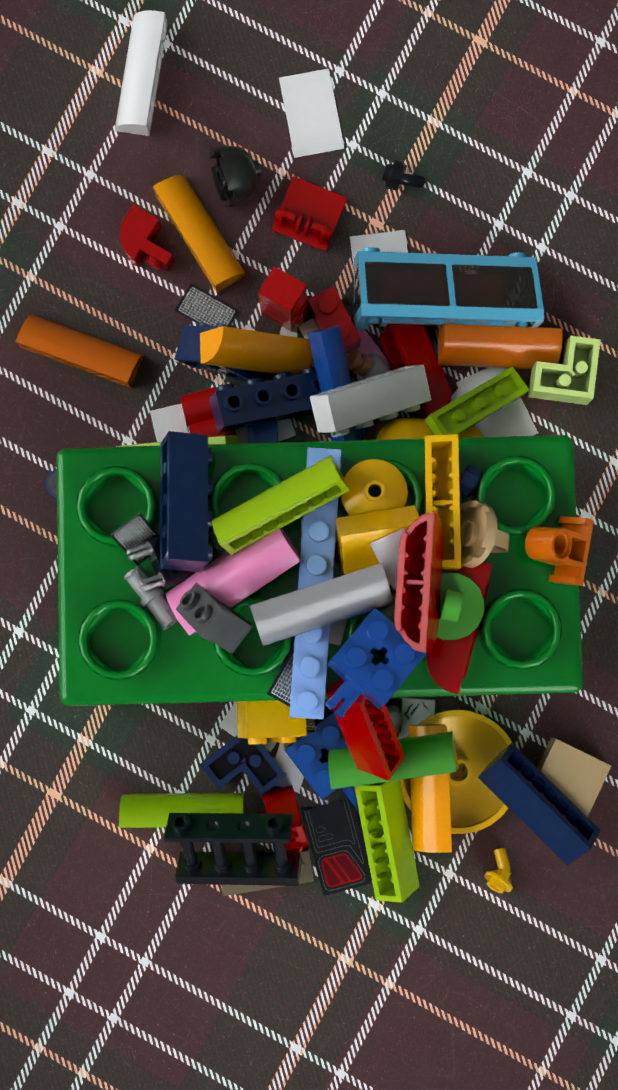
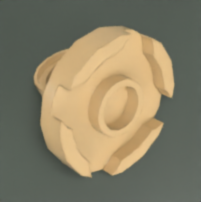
[460,500,510,568]

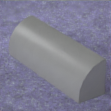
[250,563,393,646]

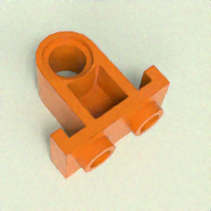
[525,516,594,586]

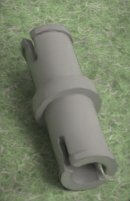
[124,565,178,630]

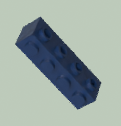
[209,367,321,433]
[160,431,213,572]

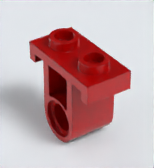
[263,785,309,853]

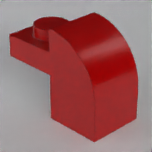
[120,204,175,272]

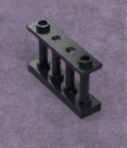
[164,813,302,886]

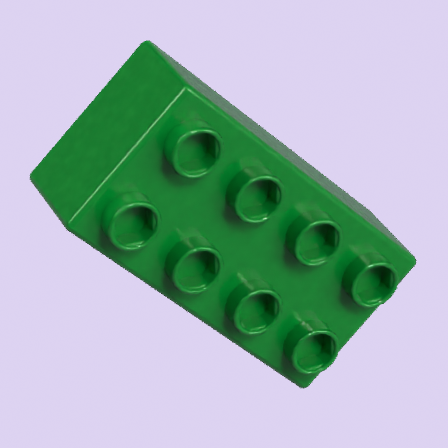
[56,435,583,706]

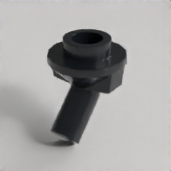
[382,160,425,191]

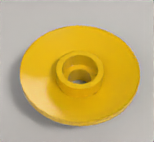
[341,459,408,516]

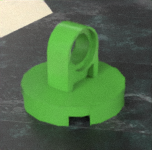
[437,573,484,640]

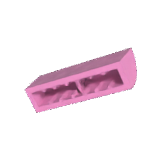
[165,528,300,636]

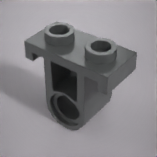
[176,582,253,654]

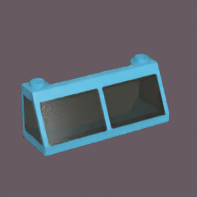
[354,247,544,330]

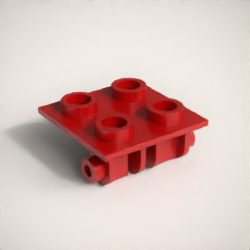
[271,176,348,252]

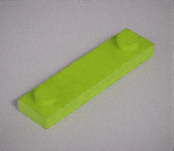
[424,366,529,435]

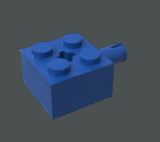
[325,608,427,718]
[284,712,359,811]

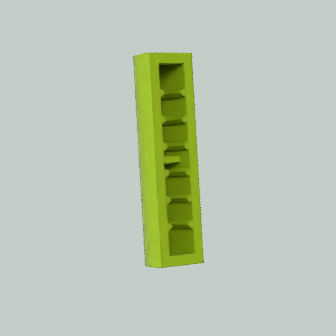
[212,455,350,555]
[354,780,420,903]
[119,793,244,828]

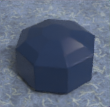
[459,464,482,498]

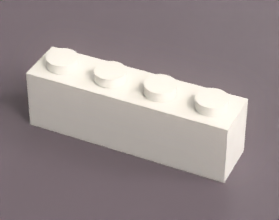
[310,365,431,437]

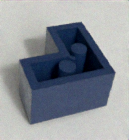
[174,322,258,381]
[200,735,287,795]

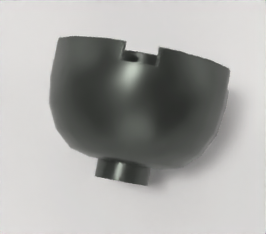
[210,146,262,208]

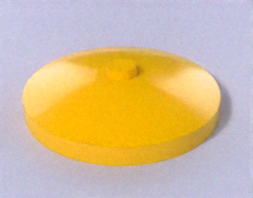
[400,710,514,834]

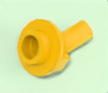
[484,848,513,894]

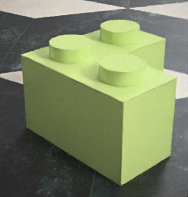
[528,336,601,405]

